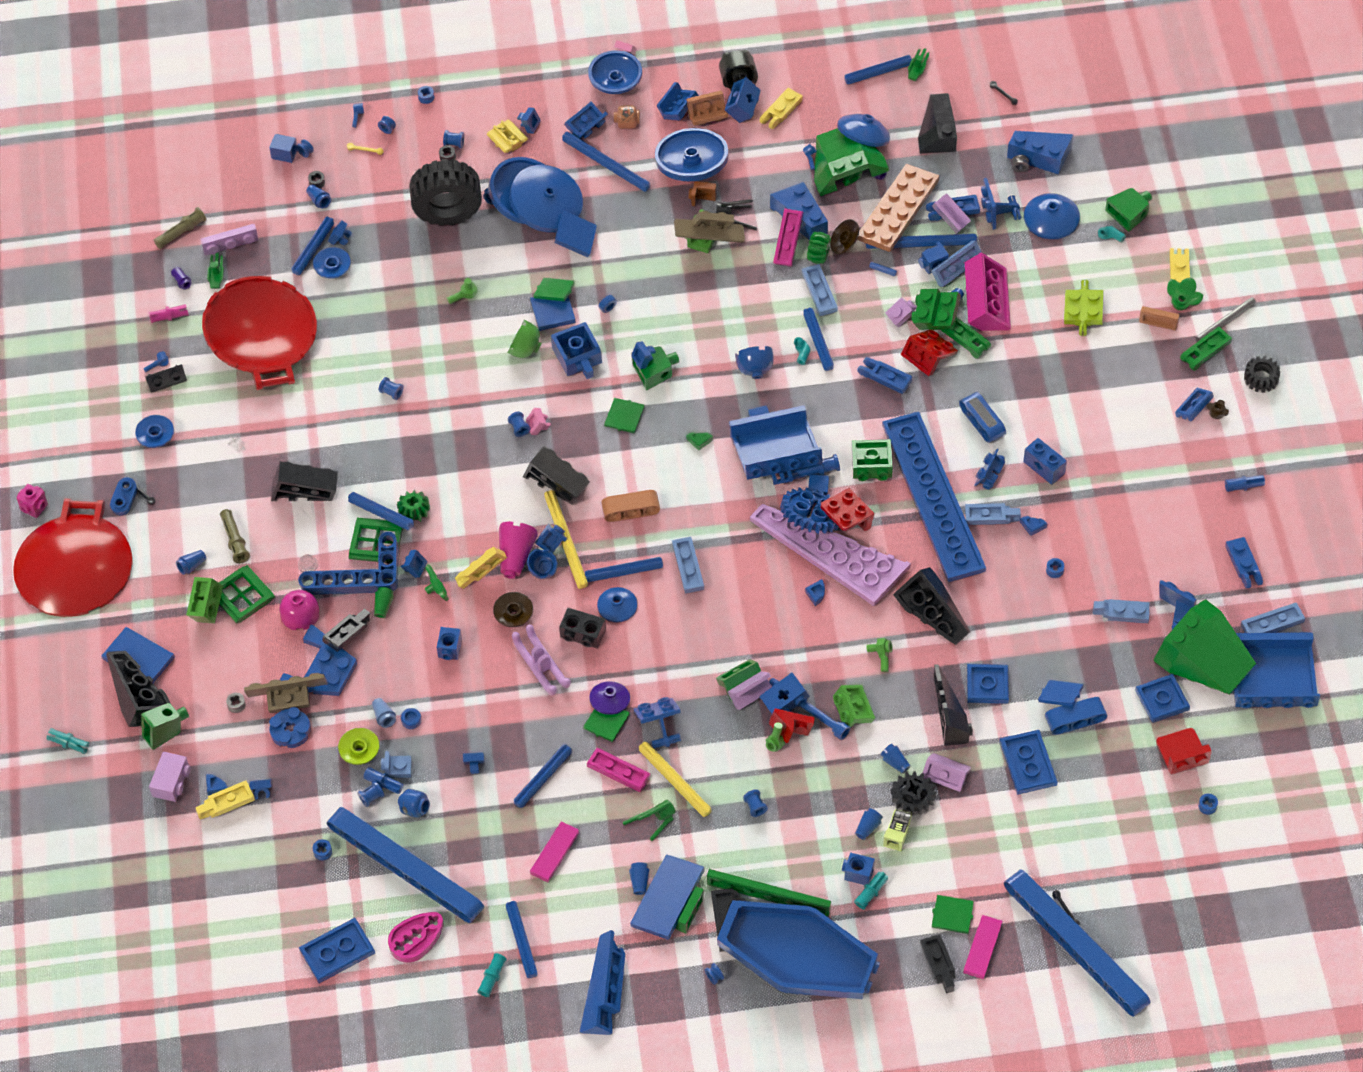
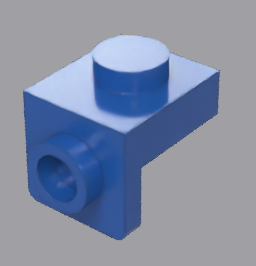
[535,523,567,553]

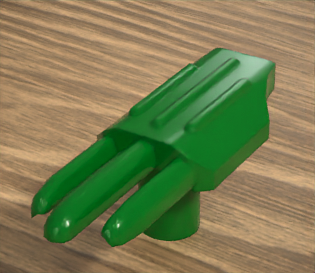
[908,48,929,81]
[207,253,224,289]
[425,564,449,601]

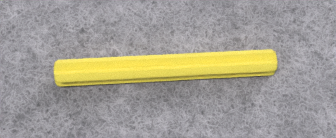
[639,741,712,817]

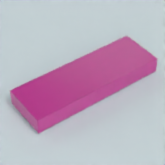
[773,208,803,267]
[586,748,651,793]
[530,821,579,883]
[963,915,1003,979]

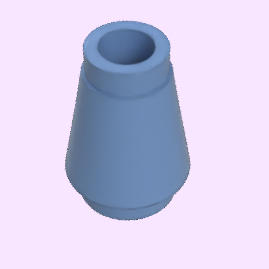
[372,698,396,728]

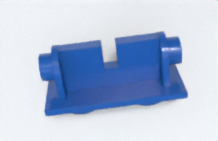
[974,448,1005,490]

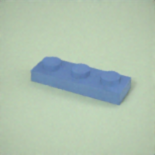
[931,241,982,287]
[802,264,838,316]
[672,536,704,594]
[1240,602,1305,633]

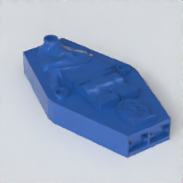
[717,900,880,999]

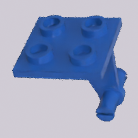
[981,178,1021,230]
[1159,580,1197,630]
[633,697,681,749]

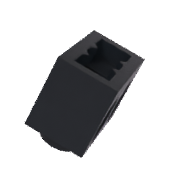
[559,608,606,649]

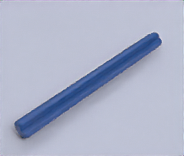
[562,132,651,192]
[866,234,977,249]

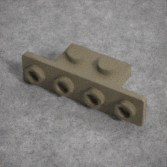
[674,211,745,243]
[244,673,328,713]

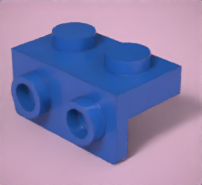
[657,82,699,120]
[564,101,608,139]

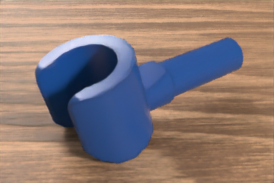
[352,103,364,128]
[803,144,817,170]
[143,351,169,372]

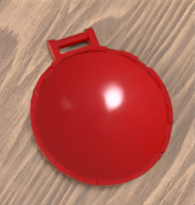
[202,276,317,390]
[13,498,133,617]

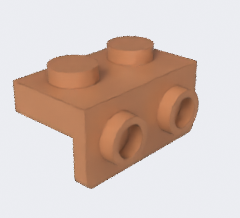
[686,90,728,126]

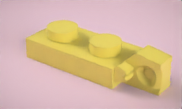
[455,547,507,589]
[195,780,255,820]

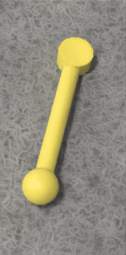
[347,143,384,155]

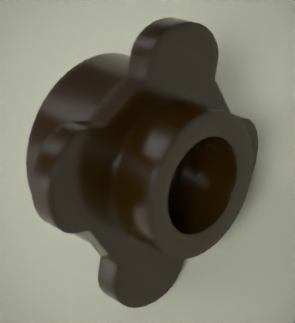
[1206,400,1229,419]

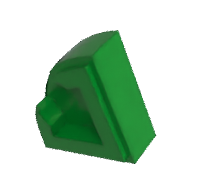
[842,171,863,187]
[686,432,713,450]

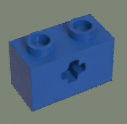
[725,77,761,123]
[1023,438,1067,485]
[759,672,810,713]

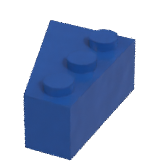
[1007,131,1073,175]
[770,182,828,240]

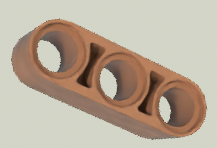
[601,490,661,522]

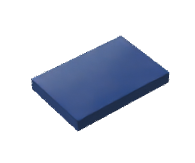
[101,627,175,683]
[999,729,1058,795]
[298,918,376,984]

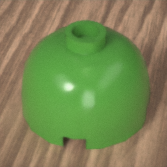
[507,319,542,358]

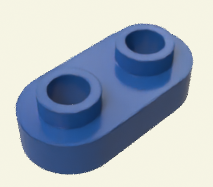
[110,477,138,516]

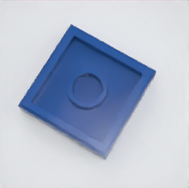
[554,211,597,258]
[530,296,576,331]
[967,664,1009,704]
[1135,674,1190,723]

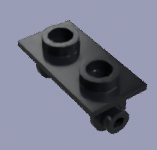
[145,364,187,393]

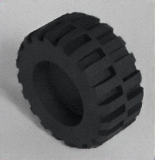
[409,159,482,226]

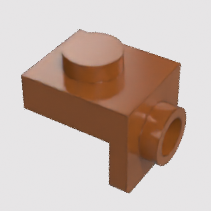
[688,181,717,207]

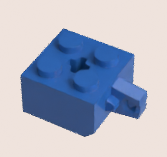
[551,322,602,379]

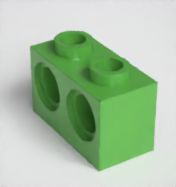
[186,577,223,624]

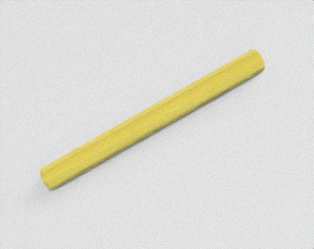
[544,490,588,589]

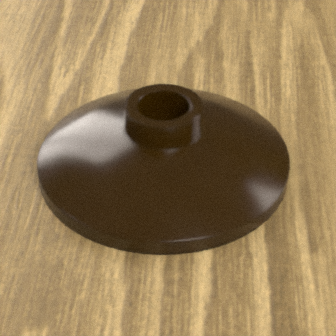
[830,219,859,254]
[493,592,533,627]

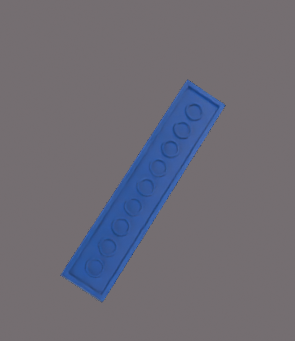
[882,411,986,582]

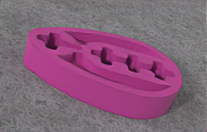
[388,912,444,963]

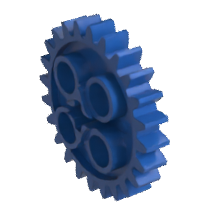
[780,487,839,534]

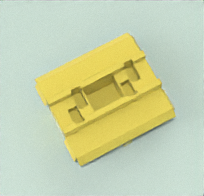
[486,119,528,153]

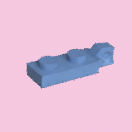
[965,503,1021,525]
[1093,599,1150,623]

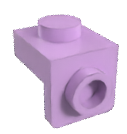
[885,297,917,328]

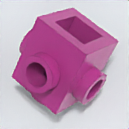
[16,484,48,518]

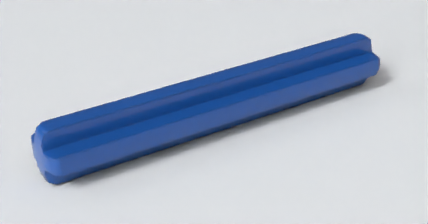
[844,55,912,85]
[291,216,334,276]
[803,308,834,371]
[348,492,414,530]
[585,557,663,582]
[513,744,572,808]
[506,901,538,979]

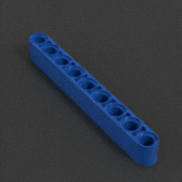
[326,807,485,924]
[1004,869,1151,1017]

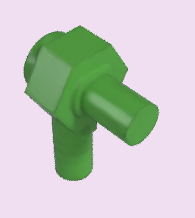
[447,278,478,304]
[866,638,893,673]
[765,722,785,752]

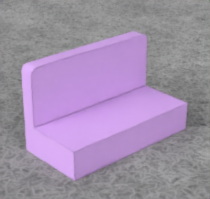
[932,193,971,234]
[728,671,771,710]
[923,753,971,792]

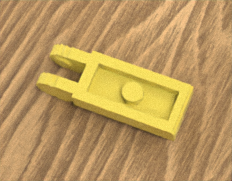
[759,88,803,129]

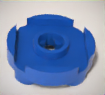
[269,707,311,748]

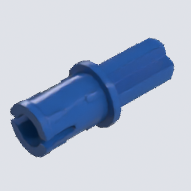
[1225,475,1265,492]
[363,767,404,794]

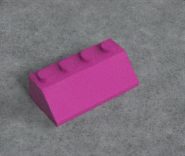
[965,252,1011,331]

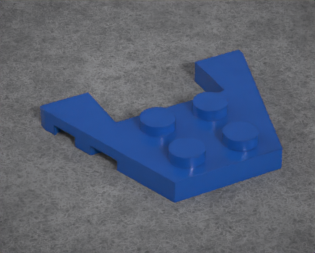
[280,625,357,696]

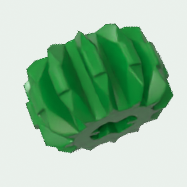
[807,232,831,264]
[397,489,430,522]

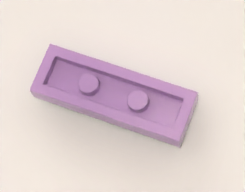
[200,224,259,256]

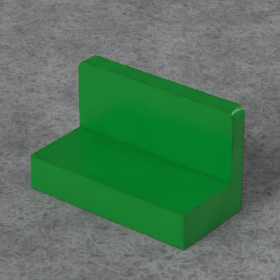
[716,659,761,702]
[675,886,704,934]

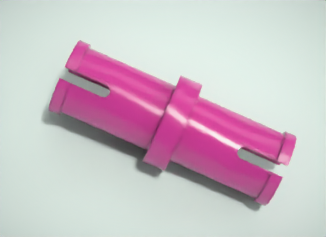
[149,304,189,324]

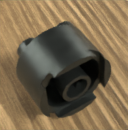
[719,50,758,91]

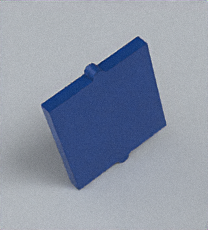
[1038,680,1083,707]

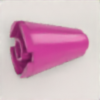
[499,521,538,579]

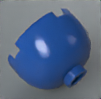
[735,346,774,379]

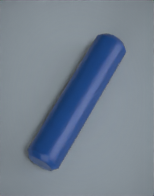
[869,262,897,276]

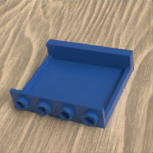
[729,405,823,480]
[1233,632,1320,709]

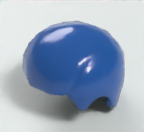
[527,549,558,579]

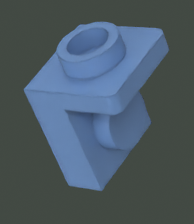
[381,751,412,778]

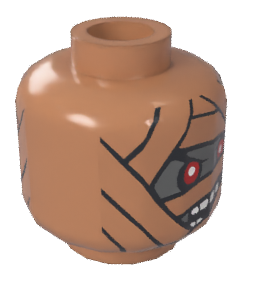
[614,105,640,129]

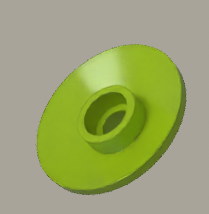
[338,728,380,765]

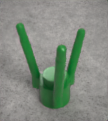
[623,799,676,841]

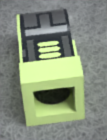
[883,809,912,851]

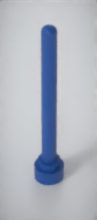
[769,678,851,740]

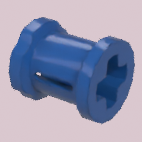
[443,130,465,148]
[378,377,404,400]
[507,411,531,437]
[357,781,385,807]
[743,789,768,817]

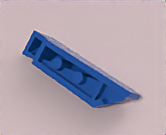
[580,930,625,1035]

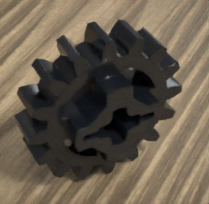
[891,771,936,816]

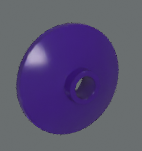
[589,681,630,715]

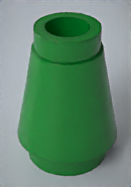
[374,587,394,618]

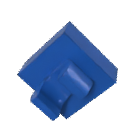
[517,107,541,134]
[328,220,352,245]
[631,341,656,369]
[400,550,428,578]
[463,752,485,774]
[249,778,273,799]

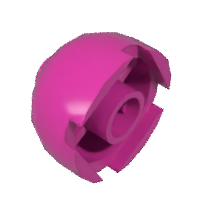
[279,590,320,630]

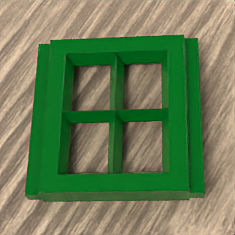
[348,517,403,563]
[219,565,276,624]

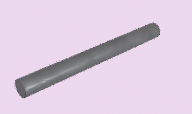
[1195,297,1256,342]

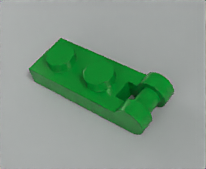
[941,317,991,359]
[1180,326,1232,371]

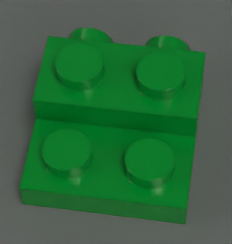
[911,289,961,330]
[852,439,893,481]

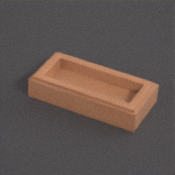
[1139,306,1179,331]

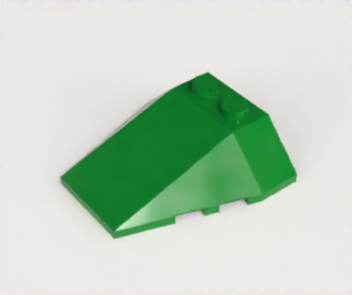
[814,128,890,196]
[1153,599,1256,695]

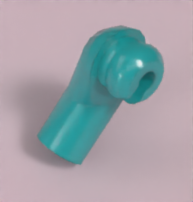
[1098,226,1126,243]
[793,337,811,365]

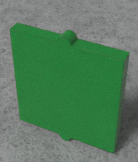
[533,277,575,301]
[604,397,645,434]
[583,709,630,742]
[931,895,974,934]

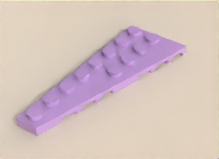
[750,504,911,606]

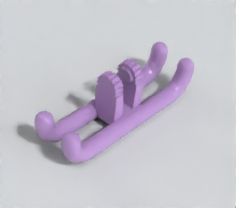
[512,624,571,696]

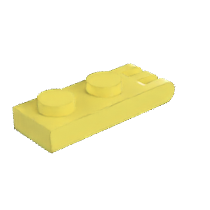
[1169,248,1190,283]

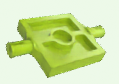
[1064,280,1104,336]

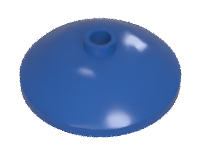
[588,50,642,94]
[837,114,890,147]
[1024,193,1080,240]

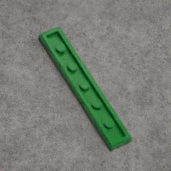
[707,869,832,917]

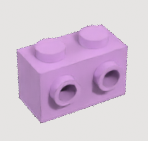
[149,752,191,802]

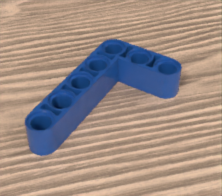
[298,532,398,595]

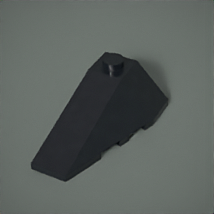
[918,93,957,154]
[893,567,971,645]
[106,651,171,727]
[933,664,973,746]

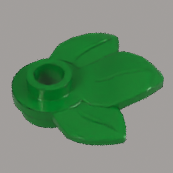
[1167,277,1204,311]

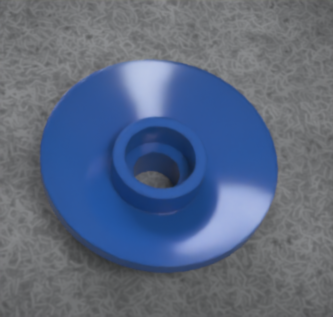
[313,247,351,279]
[135,415,174,448]
[597,587,637,623]

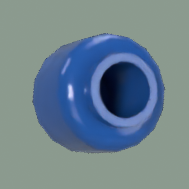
[398,789,430,818]

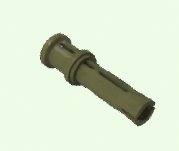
[153,207,207,249]
[219,509,250,564]

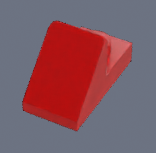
[769,708,814,743]

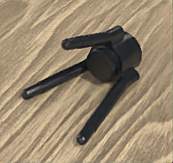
[716,199,757,231]

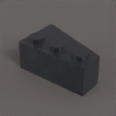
[523,446,590,505]
[271,461,338,501]

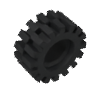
[1244,356,1281,393]

